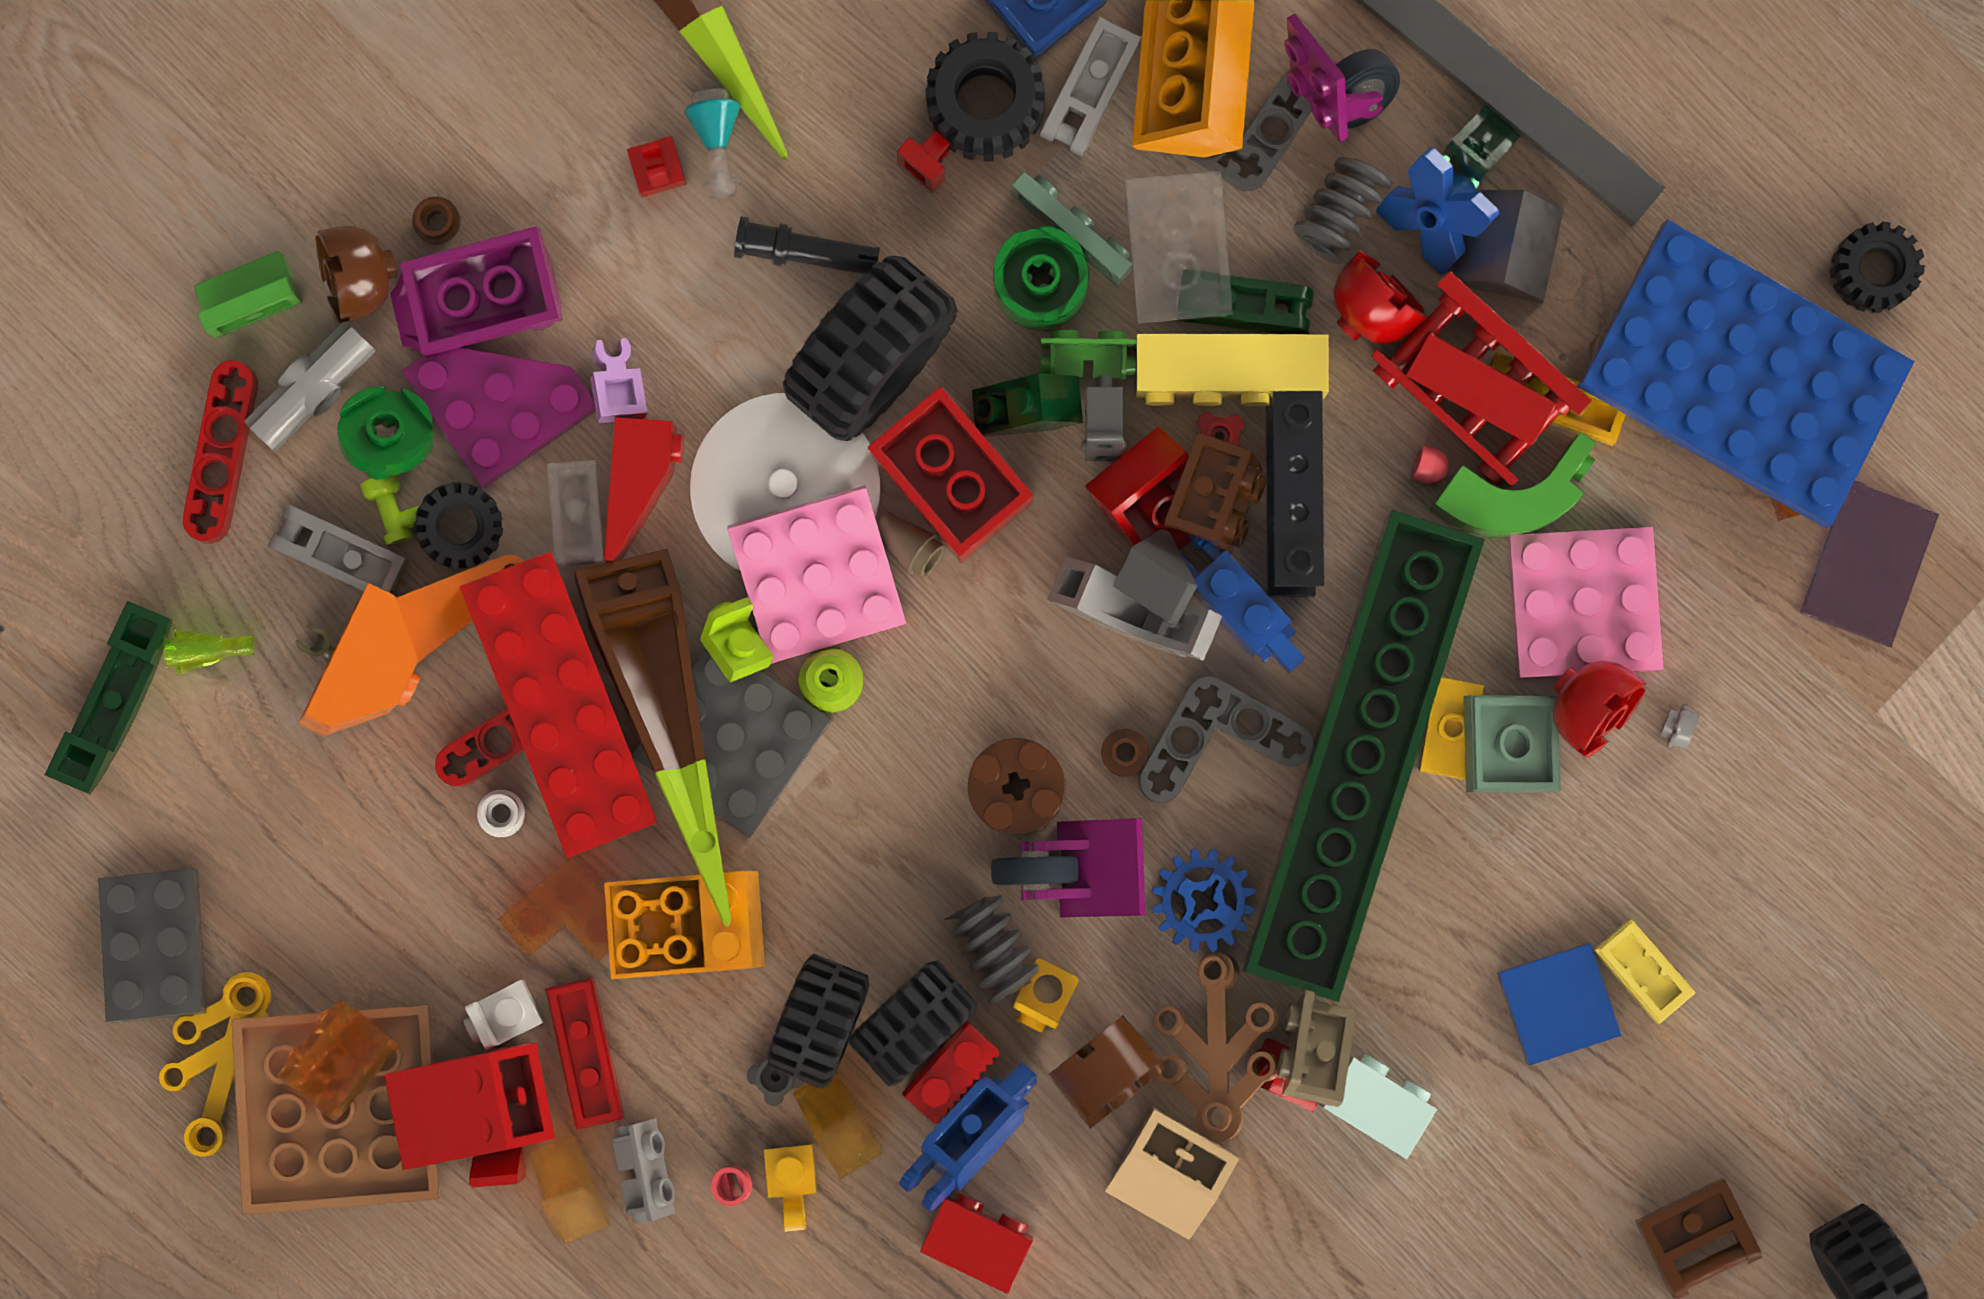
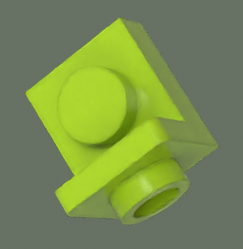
[700,597,774,683]

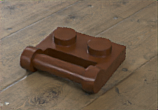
[1635,1178,1763,1299]

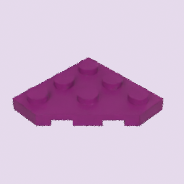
[401,347,596,489]

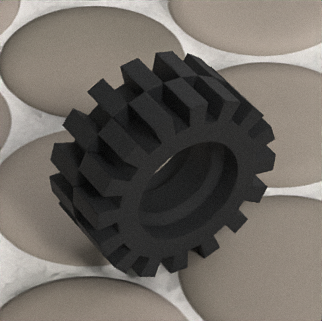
[1830,221,1925,313]
[414,482,503,569]

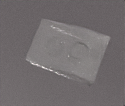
[1124,171,1233,323]

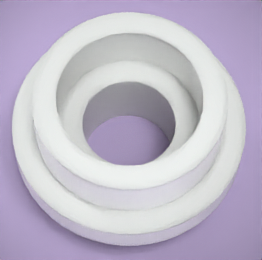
[477,790,526,838]

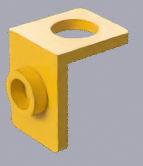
[1012,958,1079,1033]

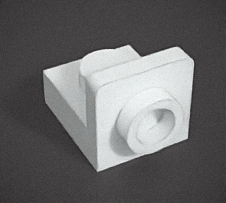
[464,980,545,1050]

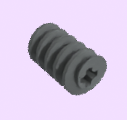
[1293,157,1393,264]
[944,896,1039,1005]

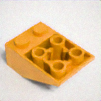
[604,871,765,979]

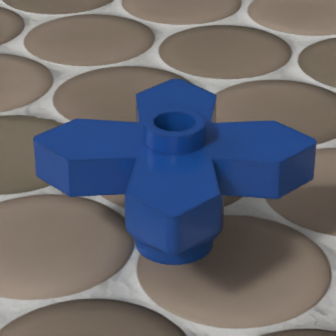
[1376,147,1499,274]

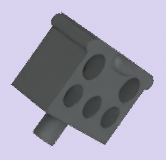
[1081,376,1127,461]

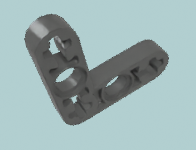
[1185,70,1312,191]
[1139,676,1314,803]

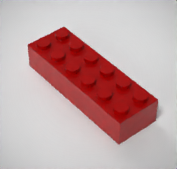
[459,551,658,858]

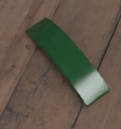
[44,601,172,795]

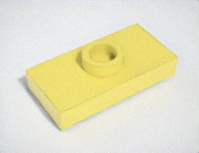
[1593,919,1696,1024]

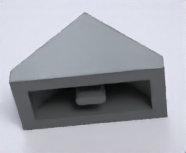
[1113,529,1197,624]

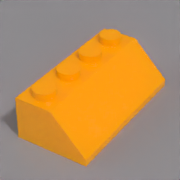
[1132,0,1255,158]

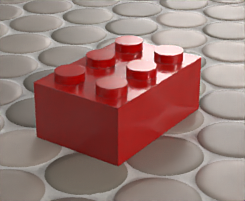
[867,386,1034,563]

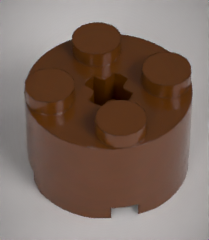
[968,738,1066,835]
[1049,1016,1166,1128]

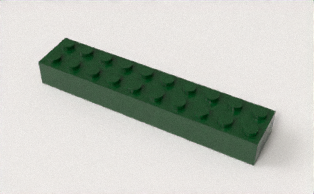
[1242,510,1485,1002]

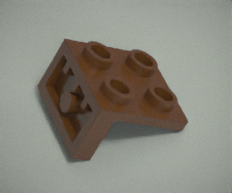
[1164,433,1266,555]

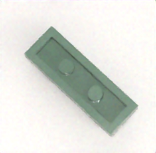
[1012,171,1132,287]

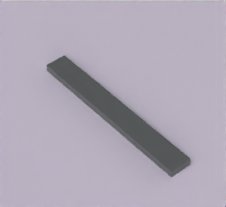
[1355,0,1666,227]

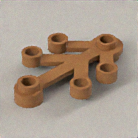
[1154,952,1279,1142]

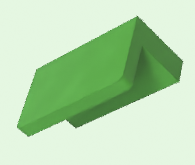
[194,251,303,339]

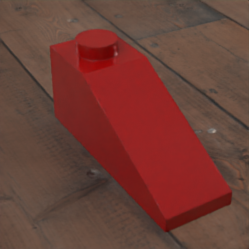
[604,417,684,563]

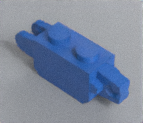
[1180,534,1305,673]
[898,1062,1037,1212]

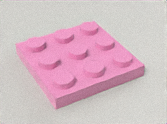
[727,485,906,664]
[1507,527,1664,679]

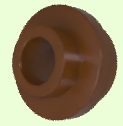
[412,196,460,244]
[1101,729,1149,777]

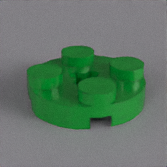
[337,386,434,481]

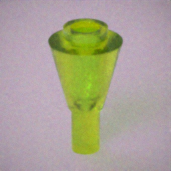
[164,629,255,676]

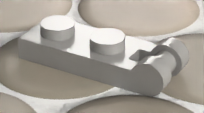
[1040,17,1141,157]
[268,504,409,594]

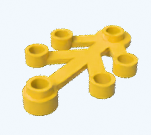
[159,972,272,1157]

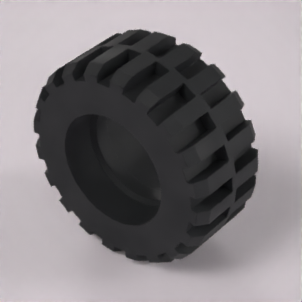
[783,256,958,441]

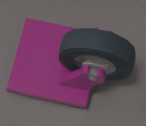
[1284,14,1400,142]
[991,818,1145,918]

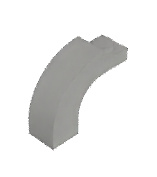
[1047,556,1222,661]

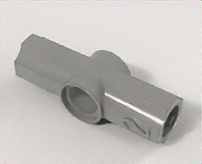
[244,322,376,451]

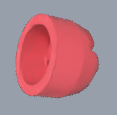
[1411,444,1449,485]
[711,1165,753,1206]

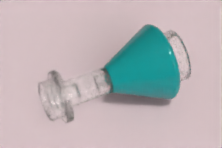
[684,89,740,199]

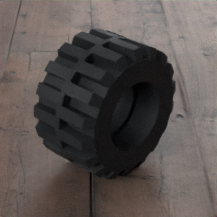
[926,31,1045,162]
[767,954,869,1089]
[849,960,977,1087]
[1809,1203,1929,1299]

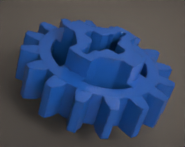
[1151,849,1256,952]

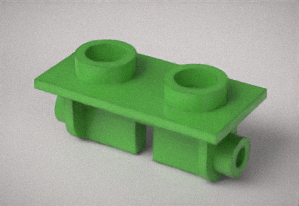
[1040,330,1137,380]

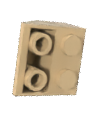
[1105,1106,1240,1240]

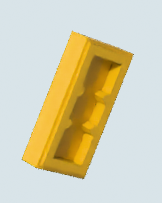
[1418,677,1484,780]

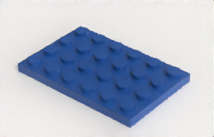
[1577,219,1915,528]

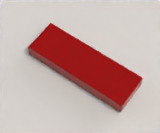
[1406,333,1557,446]
[545,977,625,1130]

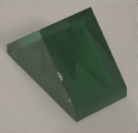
[1442,106,1522,189]

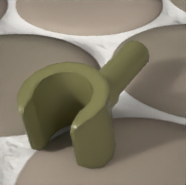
[295,625,334,660]

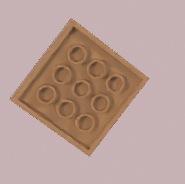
[231,1005,440,1215]

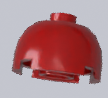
[1333,250,1427,344]
[1553,660,1646,758]

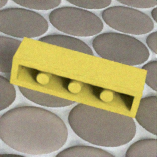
[1135,334,1329,407]

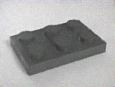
[98,868,206,1023]

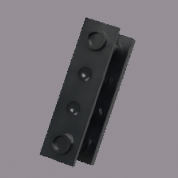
[1265,391,1324,597]

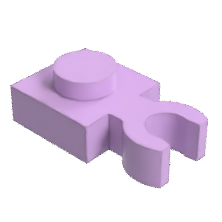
[590,338,648,423]

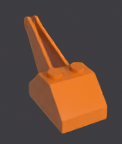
[298,554,524,736]

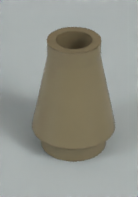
[877,511,945,577]

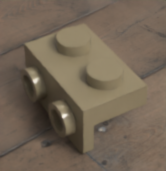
[1277,990,1357,1107]

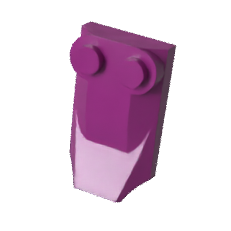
[390,226,562,356]

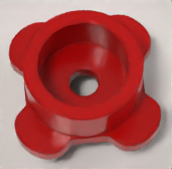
[1197,412,1244,447]

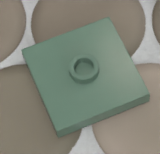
[1464,695,1561,793]

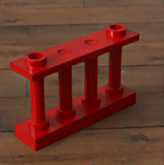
[1371,271,1592,486]

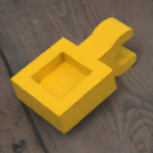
[764,1144,818,1231]

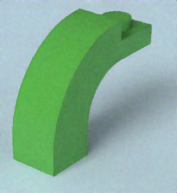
[1430,432,1596,538]

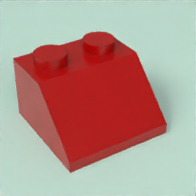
[1085,426,1191,550]

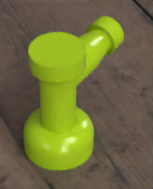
[360,475,420,546]

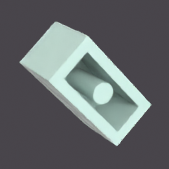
[1320,1054,1437,1159]

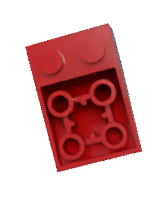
[383,1042,555,1170]

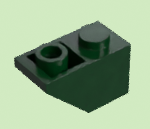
[972,373,1083,437]

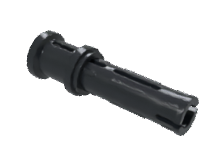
[734,216,880,274]

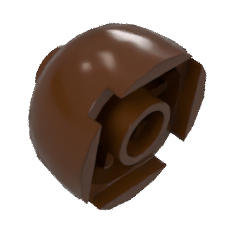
[315,226,397,324]

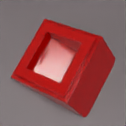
[469,1146,525,1188]

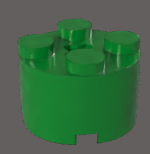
[993,226,1089,331]

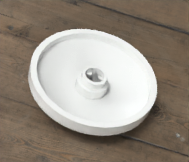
[690,393,881,571]

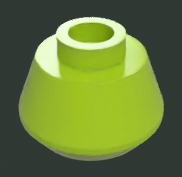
[798,648,864,713]

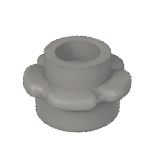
[1660,704,1700,750]

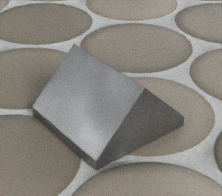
[1452,190,1563,303]

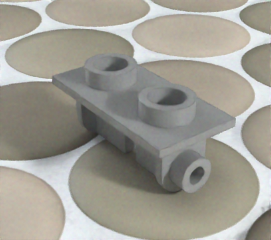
[611,1118,675,1223]

